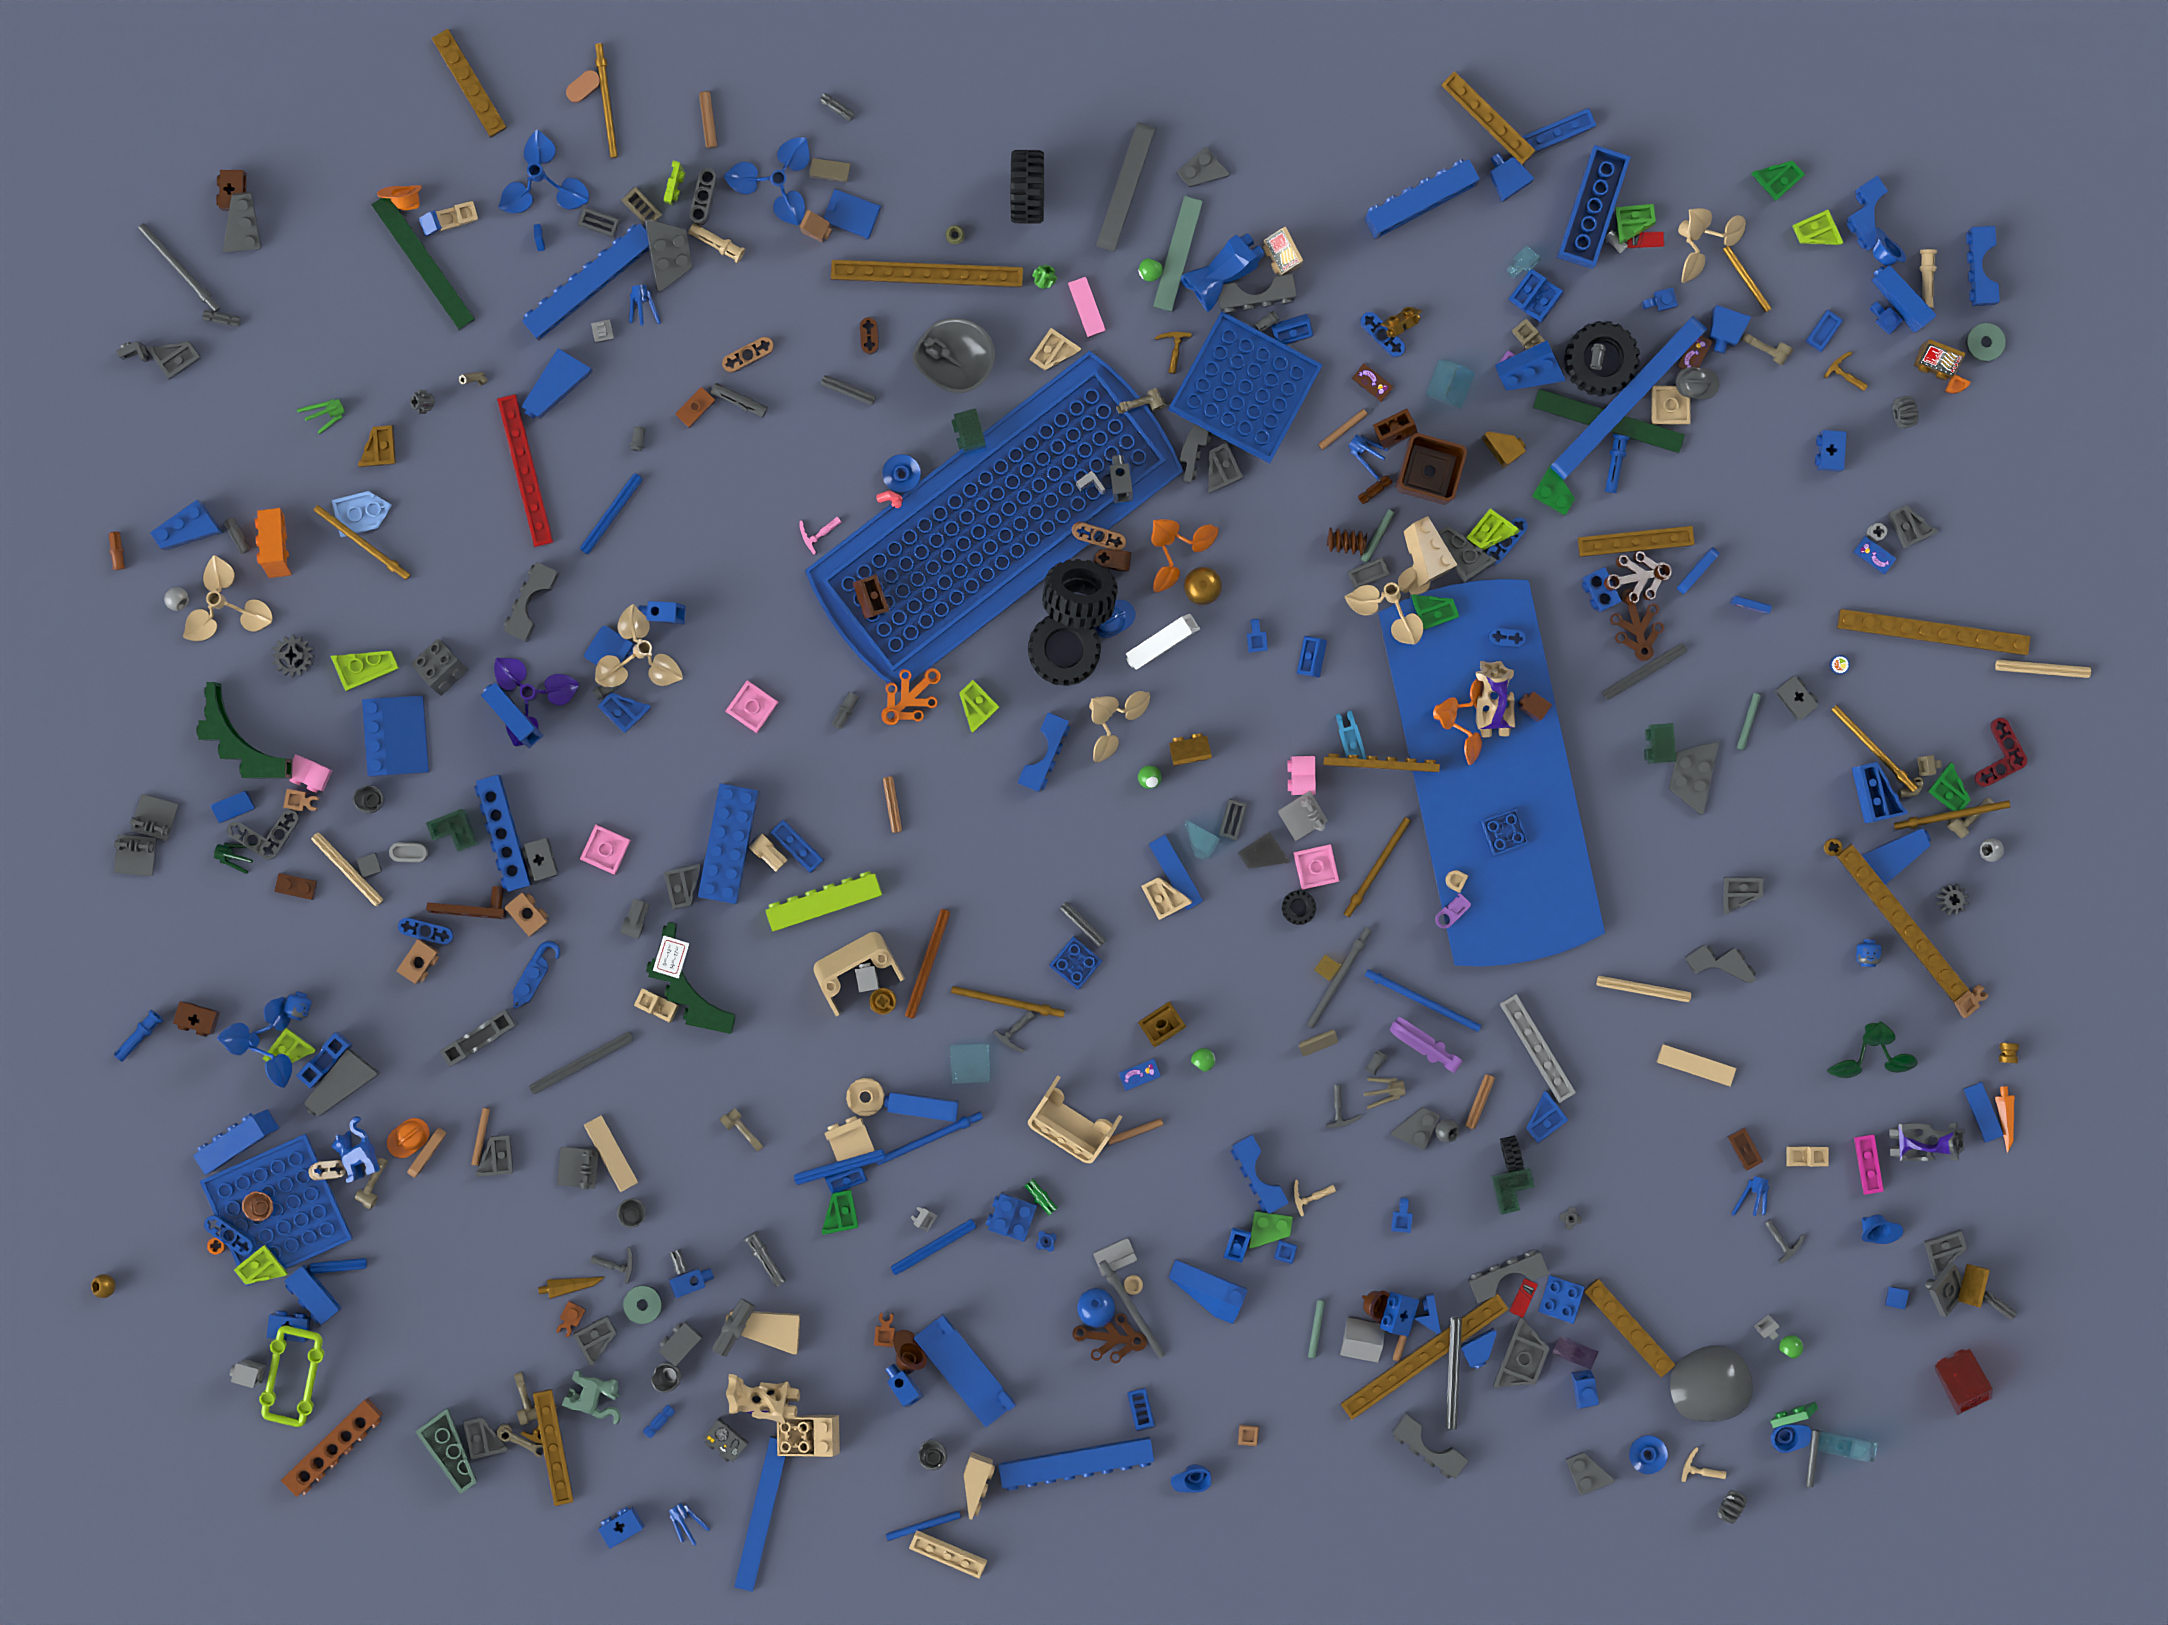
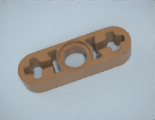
[722,337,774,373]
[1072,521,1126,550]
[407,1127,447,1178]

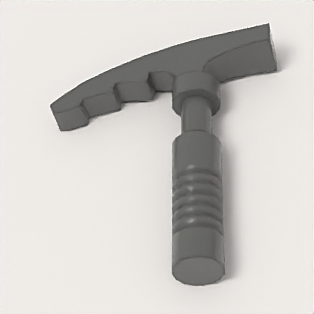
[993,1011,1035,1052]
[1326,1085,1362,1128]
[1764,1219,1805,1264]
[590,1247,633,1284]

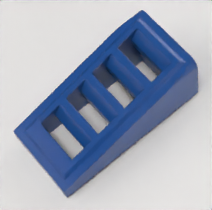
[1127,1388,1155,1431]

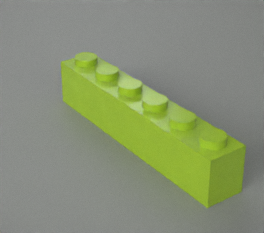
[765,871,883,932]

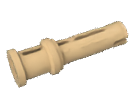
[688,223,745,263]
[1919,249,1937,308]

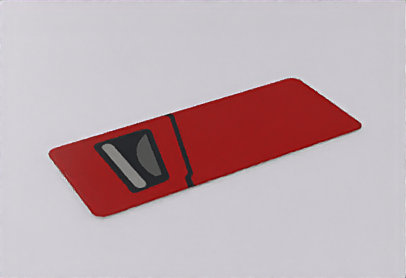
[1627,232,1664,248]
[1510,1278,1538,1318]

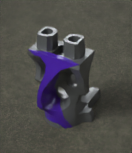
[1889,1123,1965,1161]

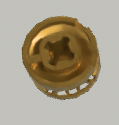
[869,988,897,1015]

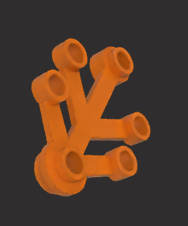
[881,668,941,725]

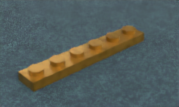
[431,29,507,138]
[1441,71,1536,165]
[1577,526,1695,557]
[1323,753,1440,772]
[1584,1278,1675,1378]
[533,1389,574,1506]

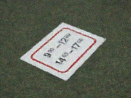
[653,936,689,978]

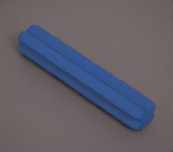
[310,1258,367,1274]

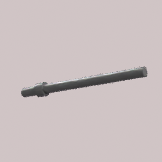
[138,223,221,312]
[1307,927,1372,1029]
[1099,1260,1165,1358]

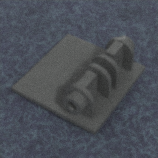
[130,794,179,841]
[114,834,156,876]
[557,1147,599,1189]

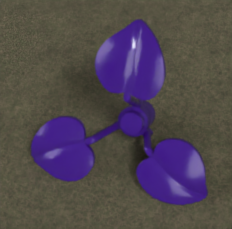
[494,657,579,747]

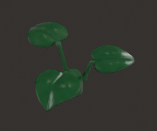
[1827,1021,1918,1078]

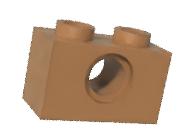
[504,892,549,937]
[397,939,440,984]

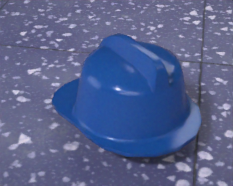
[1873,227,1906,266]
[1094,600,1135,638]
[1861,1214,1903,1244]

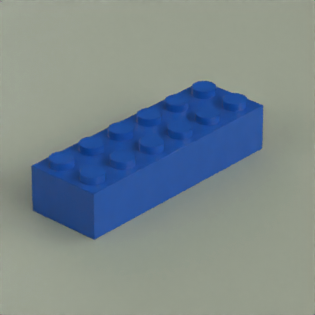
[1556,145,1631,269]
[1364,159,1480,239]
[698,783,759,904]

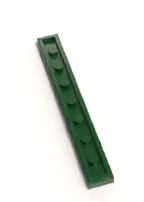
[371,197,475,331]
[1532,389,1685,454]

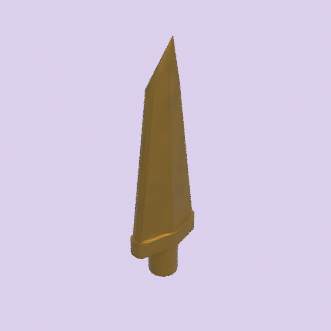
[538,1277,604,1299]

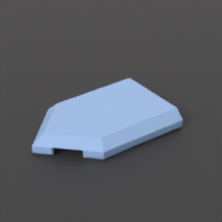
[331,491,392,537]

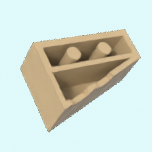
[1403,516,1457,587]

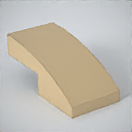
[436,201,478,232]
[634,988,679,1023]
[1786,1146,1828,1167]

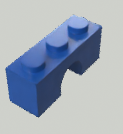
[296,1032,353,1088]

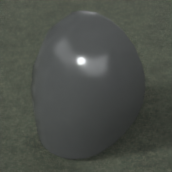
[912,318,995,393]
[1670,1346,1753,1422]

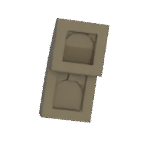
[1512,319,1552,350]

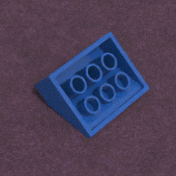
[362,696,429,777]

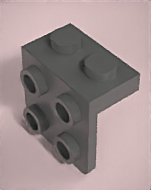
[412,639,469,696]

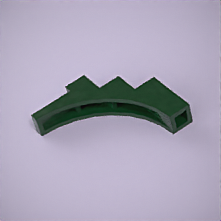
[196,682,293,779]
[646,922,736,1034]

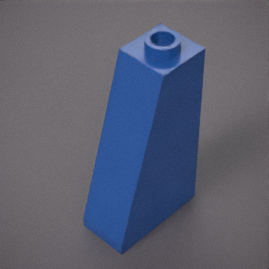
[1871,265,1937,333]
[521,348,593,419]
[481,683,544,749]
[1861,828,1931,885]
[884,1092,959,1122]

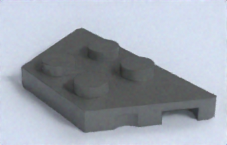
[645,218,692,292]
[1669,742,1719,815]
[1493,1317,1550,1388]

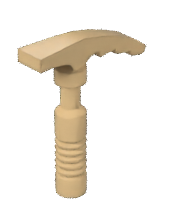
[1294,1180,1336,1216]
[1681,1447,1726,1482]

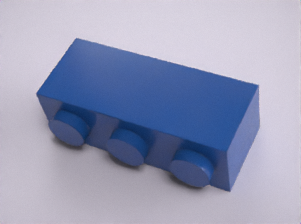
[284,1265,342,1325]

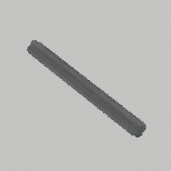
[529,1032,633,1094]
[1446,1317,1462,1430]

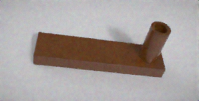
[426,886,506,920]

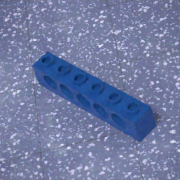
[474,775,532,892]

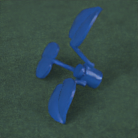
[498,130,589,213]
[724,137,810,226]
[217,997,293,1088]

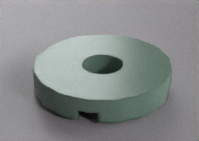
[1966,323,2006,362]
[623,1285,662,1324]

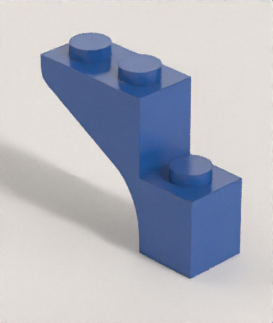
[1846,176,1888,251]

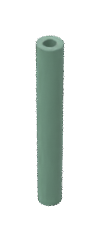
[1360,509,1395,563]
[1737,693,1761,750]
[1308,1300,1325,1358]

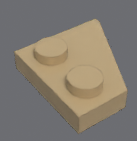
[1141,877,1192,920]

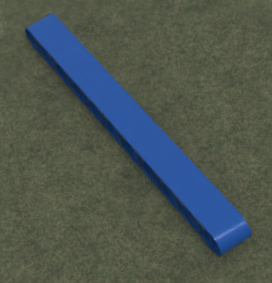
[1550,316,1707,480]

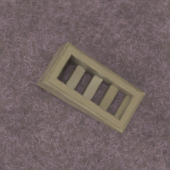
[621,187,662,224]

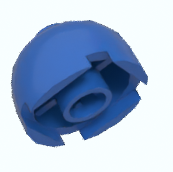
[1077,1288,1116,1328]

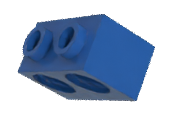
[1581,567,1622,612]

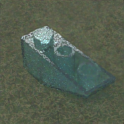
[1818,1431,1878,1462]

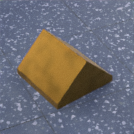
[1138,1001,1186,1048]
[1958,1264,1990,1308]

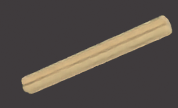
[1995,660,2091,678]
[311,833,383,906]
[1596,976,1691,1002]

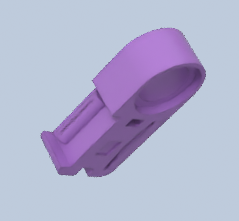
[1435,894,1471,928]

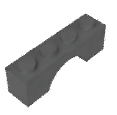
[1218,274,1296,313]
[503,562,560,642]
[440,1009,518,1067]
[1468,1249,1549,1303]
[1392,1413,1469,1479]

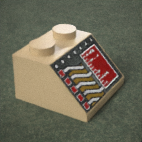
[1262,227,1303,276]

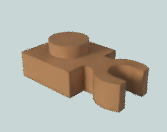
[283,789,320,811]
[1954,985,1989,1018]

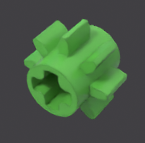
[1032,265,1057,289]

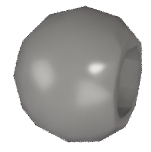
[164,587,189,611]
[1979,838,2004,862]

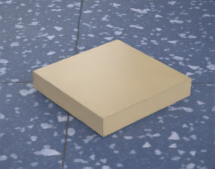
[1651,386,1690,425]

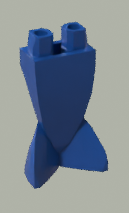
[1181,233,1265,312]

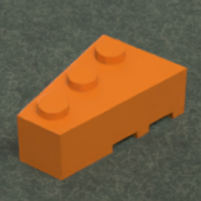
[255,508,292,578]

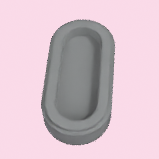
[389,843,428,862]

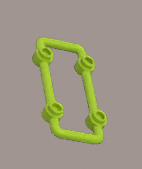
[259,1326,324,1427]

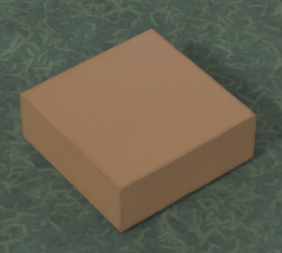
[1238,1424,1259,1446]

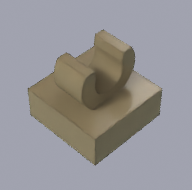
[1917,755,1942,776]

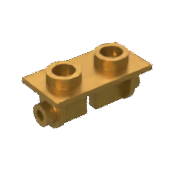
[1381,307,1422,338]

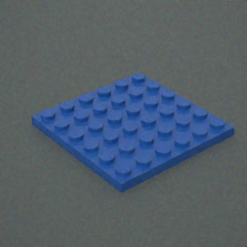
[1168,311,1323,464]
[200,1134,353,1286]

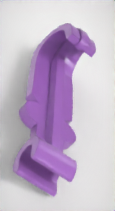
[1390,1017,1463,1074]

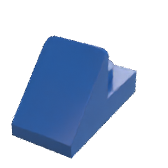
[1223,1228,1251,1263]
[1414,1293,1441,1334]

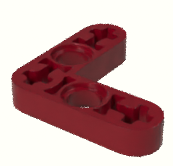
[1974,718,2027,787]

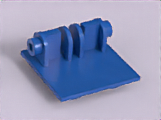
[1538,1275,1585,1324]

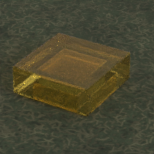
[1314,955,1341,981]

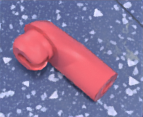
[876,490,903,508]

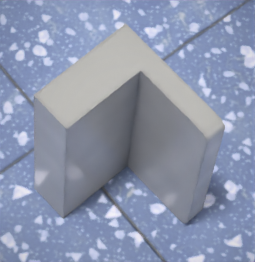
[1076,471,1105,495]
[1093,1238,1137,1276]

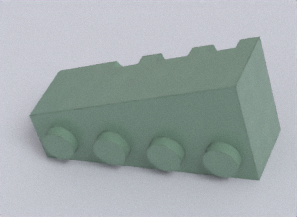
[416,1408,477,1495]

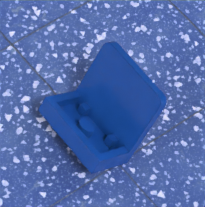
[584,626,635,668]

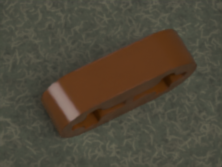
[860,317,879,355]

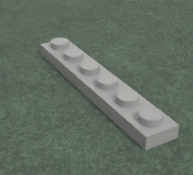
[1500,994,1576,1103]

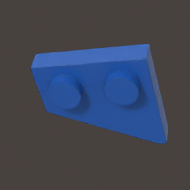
[598,693,651,733]
[1526,1091,1569,1143]

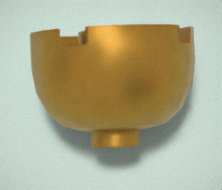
[1184,567,1222,605]

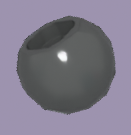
[1435,1119,1459,1143]

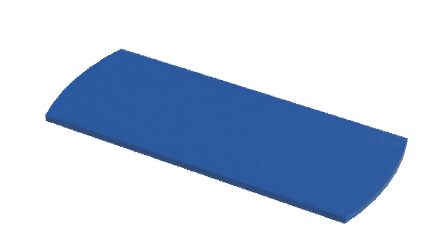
[805,351,1183,692]
[1378,579,1605,966]

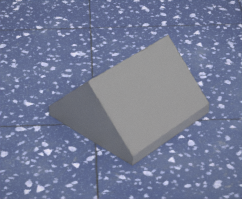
[1340,1317,1385,1363]

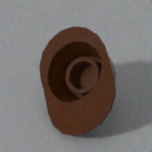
[1362,1290,1390,1325]
[893,1330,927,1374]

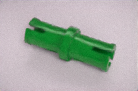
[1024,1178,1058,1216]

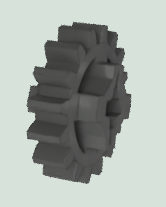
[271,635,314,677]

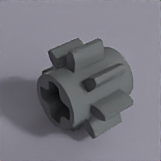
[410,390,435,414]

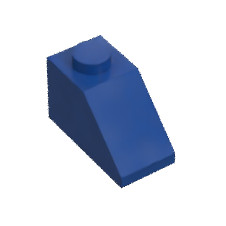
[1461,1328,1497,1369]

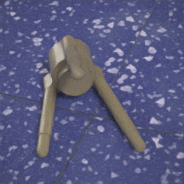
[1364,1077,1405,1109]

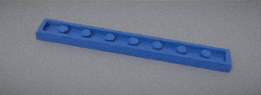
[734,1436,786,1592]

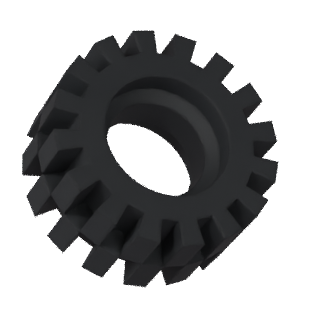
[1281,890,1317,925]
[1500,1135,1524,1172]

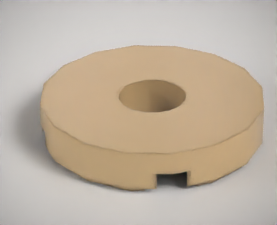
[846,1078,885,1116]

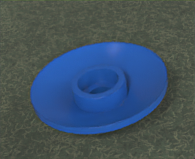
[882,454,921,493]
[1629,1435,1668,1474]

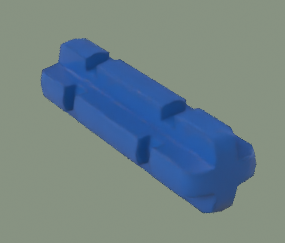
[643,1405,675,1438]

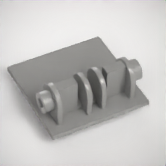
[1278,791,1328,841]

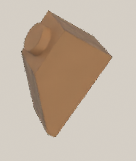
[800,210,832,243]

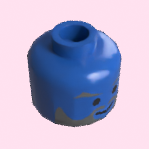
[1856,939,1882,967]
[284,991,312,1021]

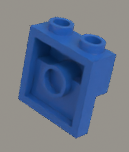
[986,1193,1037,1242]

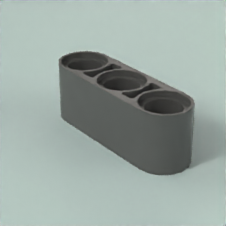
[690,168,718,225]

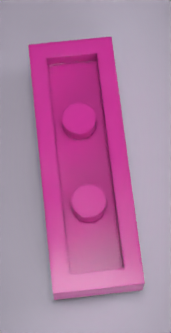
[1854,1134,1884,1195]

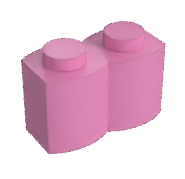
[289,754,333,793]
[1287,756,1316,795]

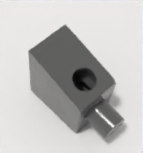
[1109,455,1133,503]

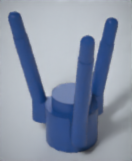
[629,285,661,325]
[1348,434,1388,479]
[1732,1176,1769,1216]
[669,1503,710,1546]

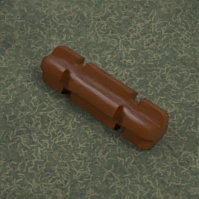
[1358,475,1392,504]

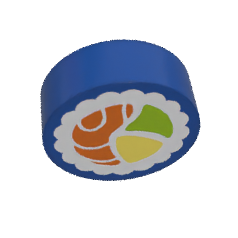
[1829,655,1850,675]

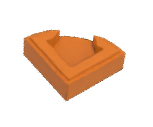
[1944,374,1971,394]

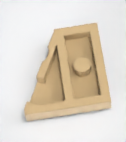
[1029,328,1081,371]

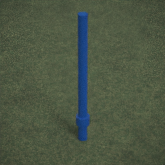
[877,1111,983,1166]

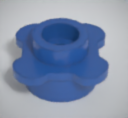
[1036,1231,1057,1252]

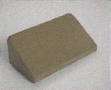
[809,158,851,183]
[1298,1029,1338,1056]

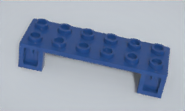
[914,1314,1016,1427]

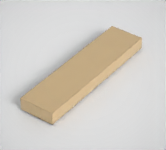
[1657,1044,1736,1087]
[584,1115,638,1192]
[909,1530,987,1579]

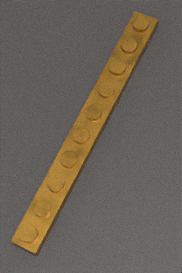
[831,260,1023,288]
[1837,609,2031,655]
[1836,844,1970,1002]
[1340,1293,1509,1420]

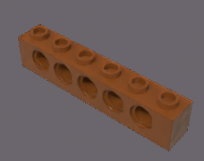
[280,1398,383,1497]

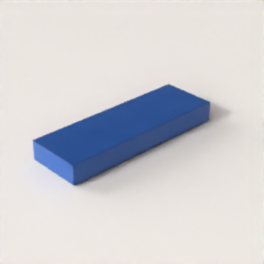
[770,819,824,873]
[1963,1082,2004,1143]

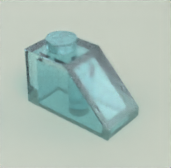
[1184,820,1220,860]

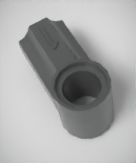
[620,898,650,940]

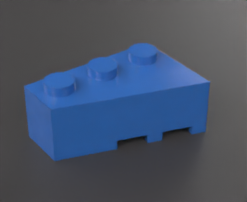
[1495,340,1566,391]
[150,500,223,550]
[1852,762,1909,823]

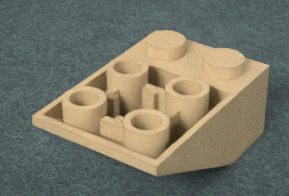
[777,1415,840,1457]
[964,1452,995,1520]

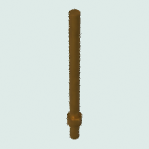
[595,43,618,158]
[313,505,411,580]
[1831,705,1918,793]
[1894,800,2011,830]
[1343,817,1411,918]
[951,986,1065,1018]

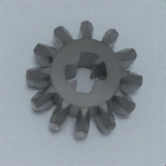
[1892,396,1919,429]
[1936,884,1969,916]
[1717,1490,1747,1524]

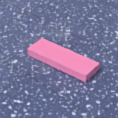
[1068,277,1106,337]

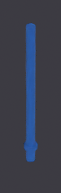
[1365,969,1481,1032]

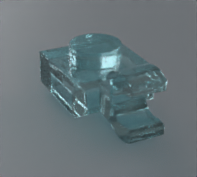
[1507,245,1541,279]

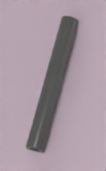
[1806,1429,1820,1487]

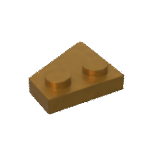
[358,425,396,467]

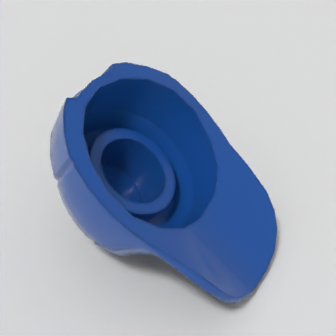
[1771,1423,1812,1453]
[1170,1464,1212,1493]

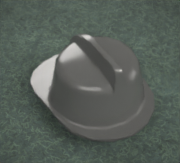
[1675,367,1719,399]

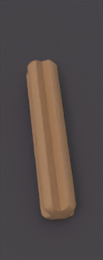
[699,91,717,148]
[883,776,902,833]
[1465,1074,1495,1129]

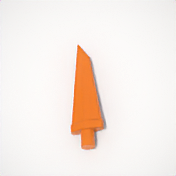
[1995,1086,2015,1153]

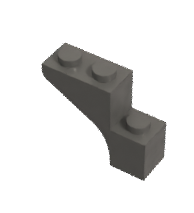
[1683,945,1756,983]

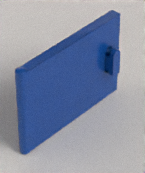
[823,189,881,239]

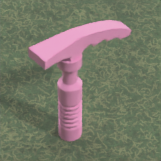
[800,517,842,555]

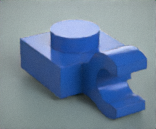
[1642,288,1678,312]
[1869,301,1903,334]
[1246,619,1268,653]
[1391,1198,1413,1233]

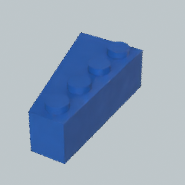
[193,1109,279,1175]

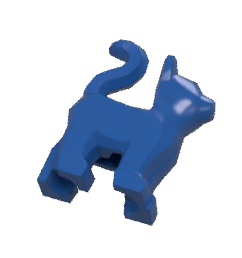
[332,1116,380,1183]

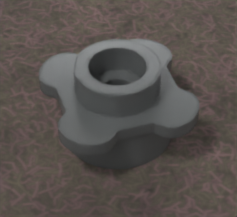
[1559,1207,1582,1230]

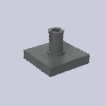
[1925,1263,1963,1318]

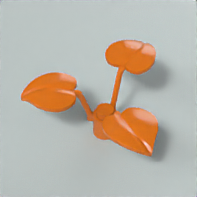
[1151,519,1219,592]
[1433,678,1484,765]

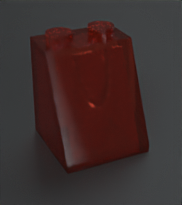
[1935,1349,1993,1416]

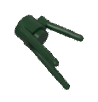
[214,842,256,874]

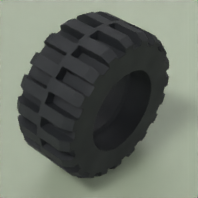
[1010,150,1044,224]
[1564,321,1640,396]
[1042,559,1118,629]
[1028,615,1101,686]

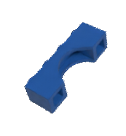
[1966,226,2000,306]
[1018,712,1071,792]
[1231,1134,1289,1214]

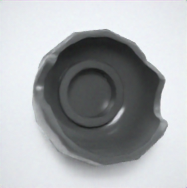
[352,785,385,814]
[617,1198,646,1228]
[651,1362,682,1393]
[918,1439,947,1471]

